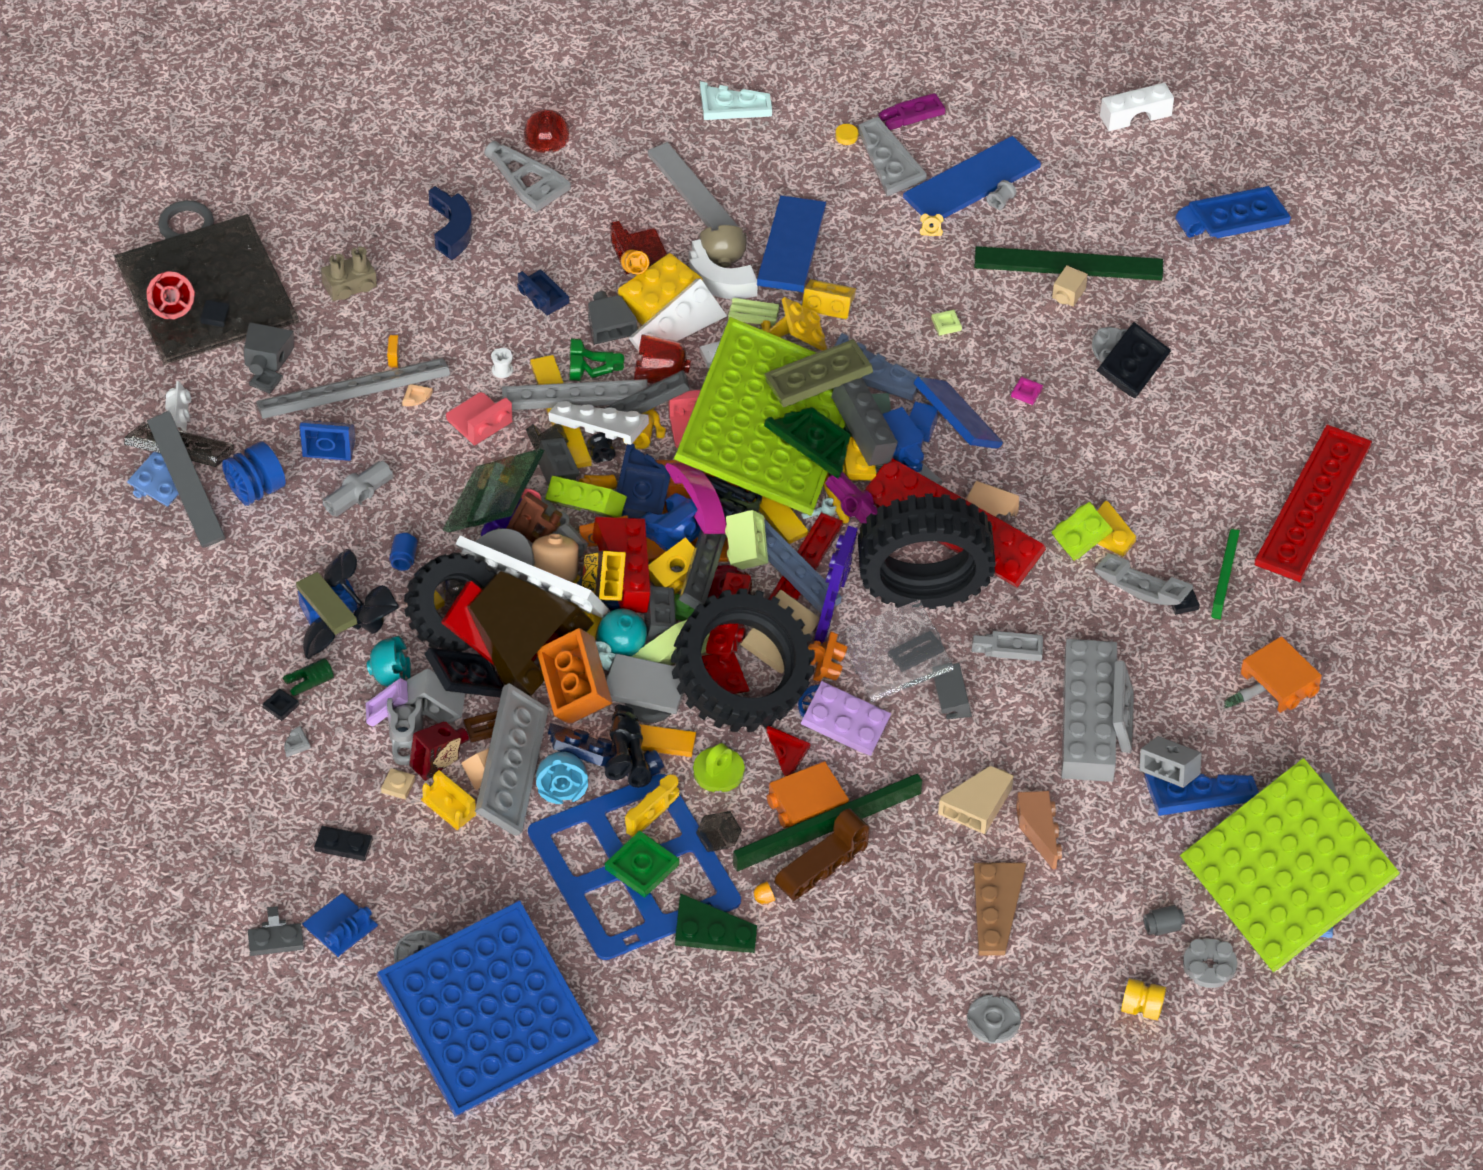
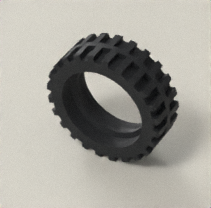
[858,493,996,610]
[671,588,815,732]

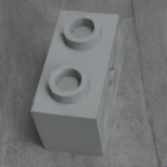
[1140,736,1202,788]

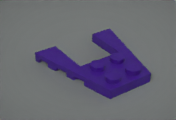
[814,526,858,644]

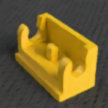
[421,770,476,830]

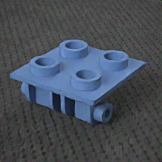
[127,449,179,507]

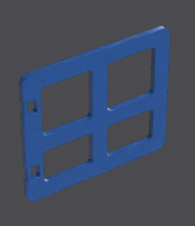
[528,774,741,960]

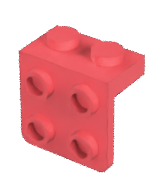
[668,390,701,448]
[446,392,512,446]

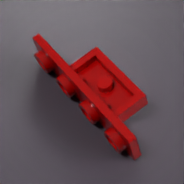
[706,573,751,656]

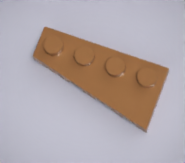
[973,863,1026,955]

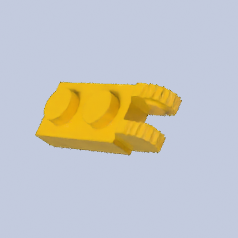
[625,774,680,837]

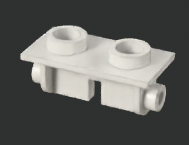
[165,381,191,431]

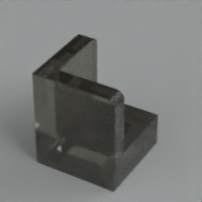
[526,423,569,451]
[696,811,742,852]

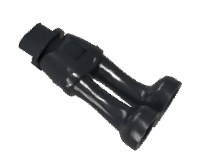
[605,704,652,788]

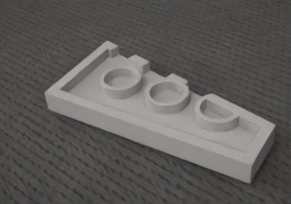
[858,117,927,196]

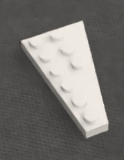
[455,536,610,618]

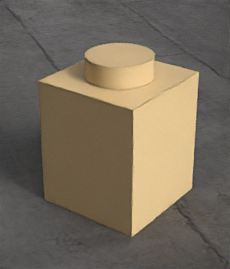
[1052,265,1088,307]

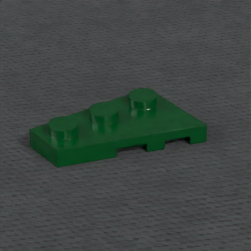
[675,893,757,953]

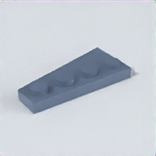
[835,333,919,401]

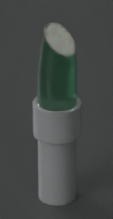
[1224,683,1266,708]

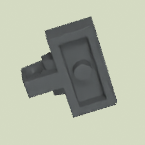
[247,906,304,956]

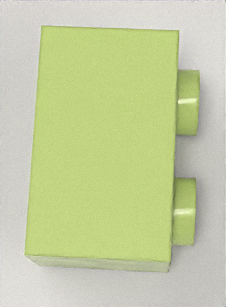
[725,510,768,570]

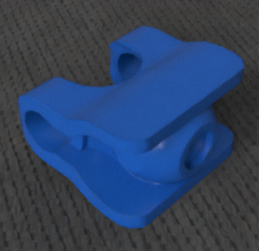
[640,493,701,551]

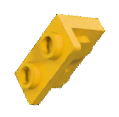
[802,279,856,319]

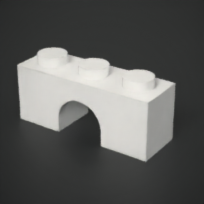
[1100,83,1174,131]

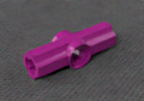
[825,472,877,524]

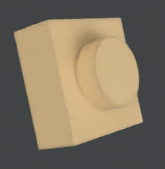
[381,768,415,800]

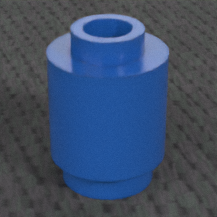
[389,533,418,571]

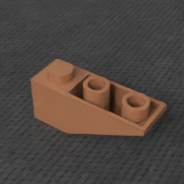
[1016,791,1062,869]

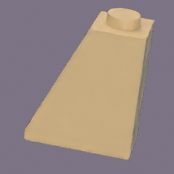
[938,766,1014,834]

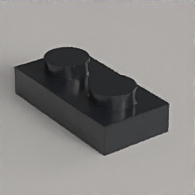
[314,826,373,861]

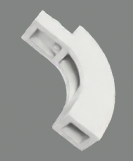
[689,239,758,299]

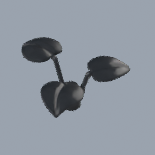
[303,549,399,659]

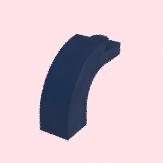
[428,186,472,260]

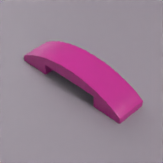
[665,463,726,534]

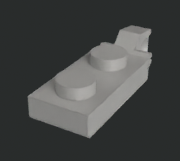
[972,631,1043,661]

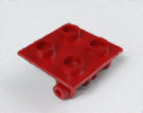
[702,651,750,694]

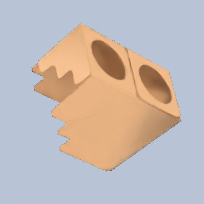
[966,481,1019,517]

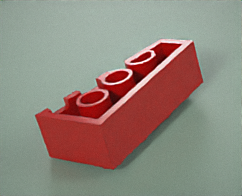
[592,517,650,613]

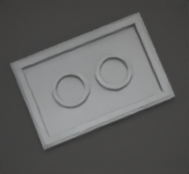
[607,654,683,714]
[1113,661,1134,753]

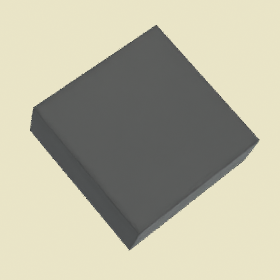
[249,368,283,394]

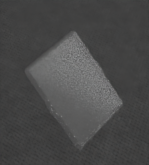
[837,600,955,702]

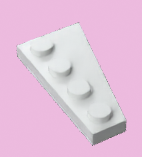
[629,279,727,357]
[549,401,649,445]

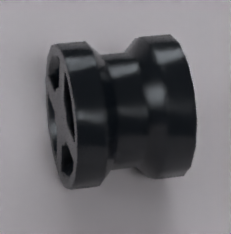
[588,433,615,463]

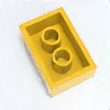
[618,253,703,325]

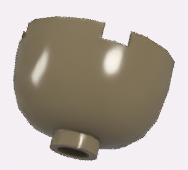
[699,225,747,268]

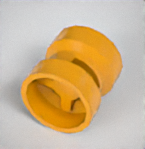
[620,249,649,275]

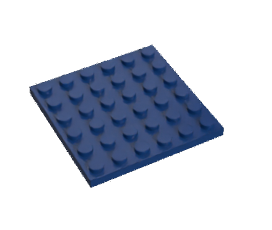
[377,901,599,1118]

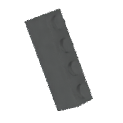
[831,378,898,466]

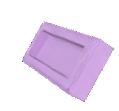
[366,678,408,726]

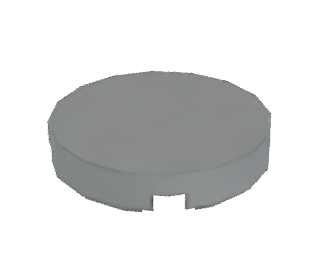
[967,995,1021,1044]

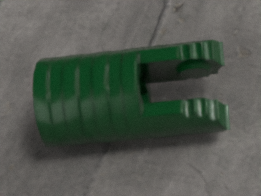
[282,658,334,696]

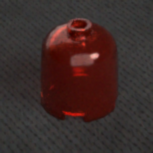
[634,334,691,384]

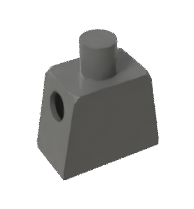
[588,291,637,345]
[244,323,294,375]

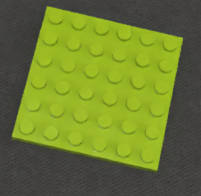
[1179,758,1400,972]

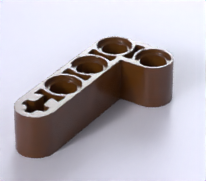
[774,808,869,901]

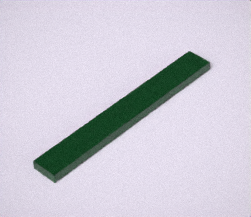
[974,246,1163,281]
[733,774,922,872]

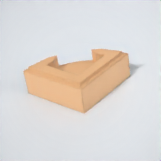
[402,384,433,406]

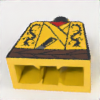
[580,551,626,601]

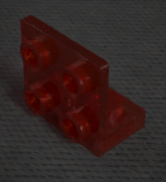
[610,221,667,275]

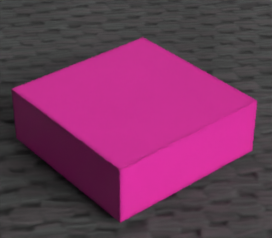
[1011,377,1043,405]

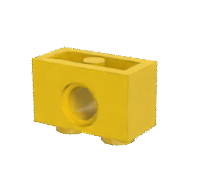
[648,537,695,594]

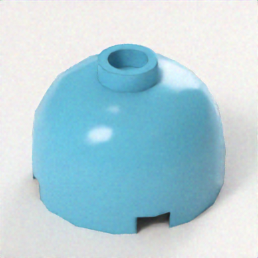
[536,752,588,804]

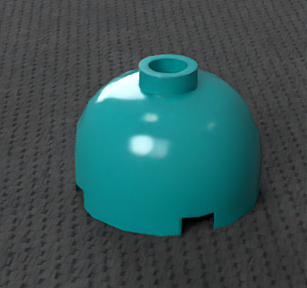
[596,609,647,657]
[367,636,411,687]

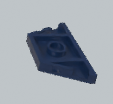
[616,443,671,518]
[547,723,632,766]

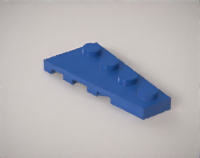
[1145,773,1259,816]

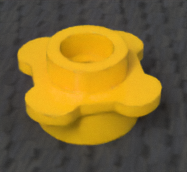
[920,213,943,236]

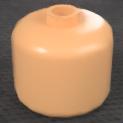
[532,534,579,582]

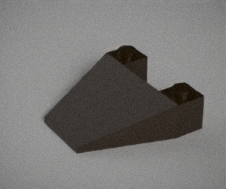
[467,571,594,696]

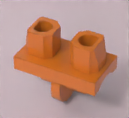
[808,632,847,681]

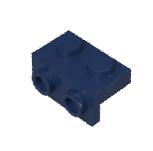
[517,269,570,316]

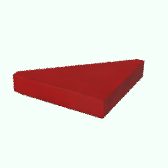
[766,726,811,777]

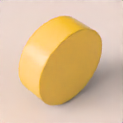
[835,124,858,145]

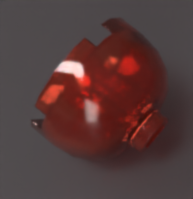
[524,109,569,153]

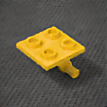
[761,297,827,351]

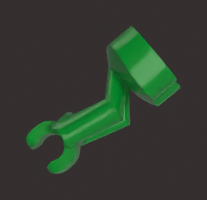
[569,338,625,381]

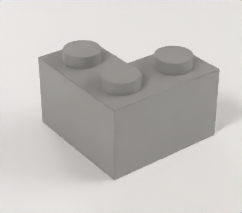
[404,668,465,724]

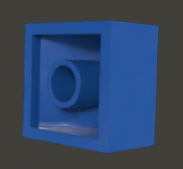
[300,420,355,461]

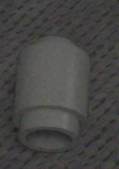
[1143,905,1185,936]

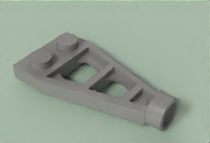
[484,141,571,212]

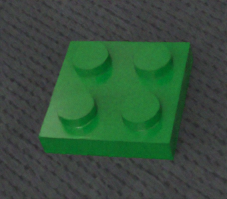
[605,831,680,898]

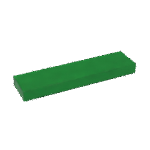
[1211,529,1240,620]

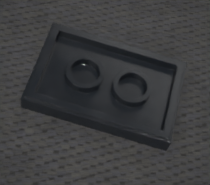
[1096,322,1172,399]
[425,648,504,698]

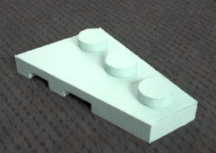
[700,81,772,120]

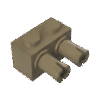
[321,246,377,301]

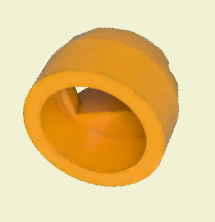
[753,881,775,904]

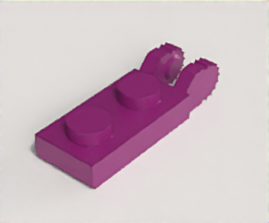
[878,93,945,130]

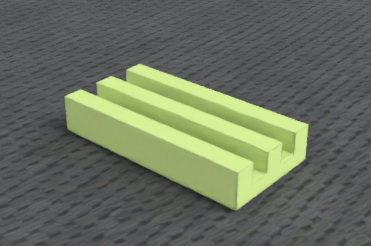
[728,298,779,326]

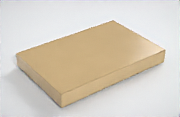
[740,590,820,674]

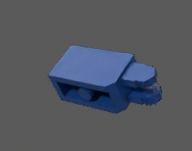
[882,407,924,473]

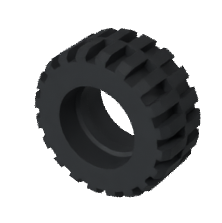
[404,553,496,652]

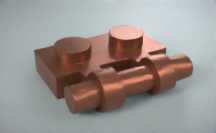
[506,492,563,543]

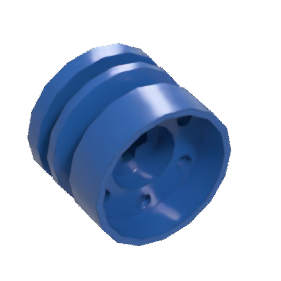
[222,441,286,506]

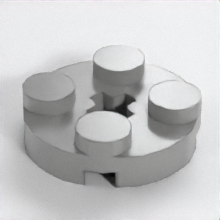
[1183,939,1237,988]

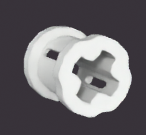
[491,348,513,378]

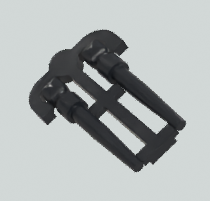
[705,474,762,515]

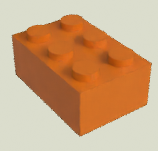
[537,628,612,724]

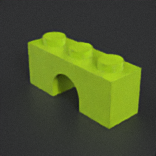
[545,476,627,518]

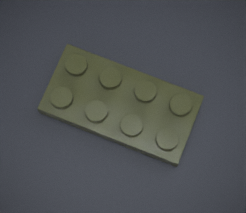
[764,339,873,407]

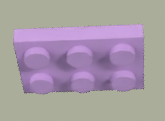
[801,681,891,756]

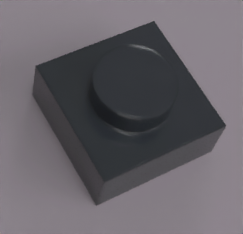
[1171,589,1200,615]

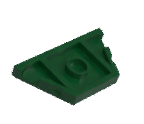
[764,407,851,479]

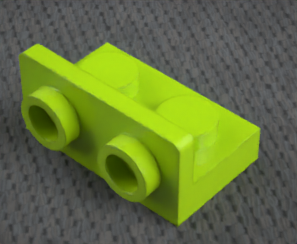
[1051,502,1113,561]

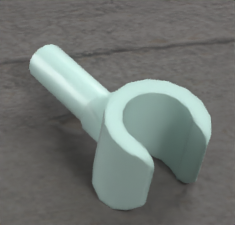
[801,498,836,519]

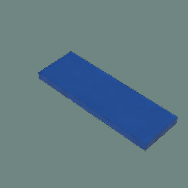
[903,136,1041,225]
[757,195,826,292]

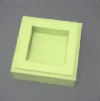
[931,310,962,336]

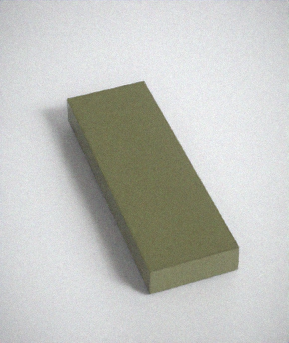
[296,572,357,635]

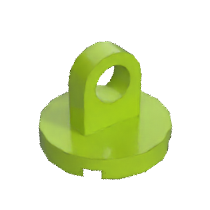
[693,743,745,792]

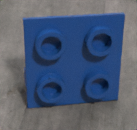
[302,893,378,957]

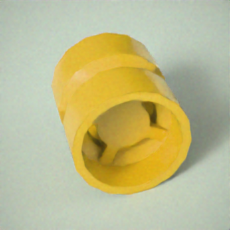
[1121,978,1166,1021]

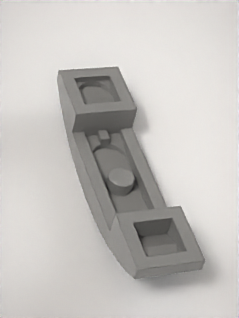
[1095,553,1193,605]

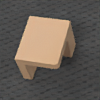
[461,748,489,790]

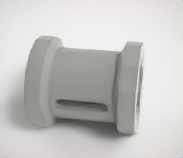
[986,180,1016,210]

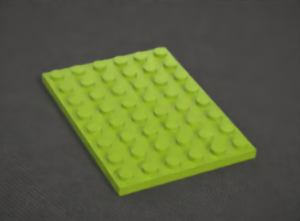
[674,317,845,516]

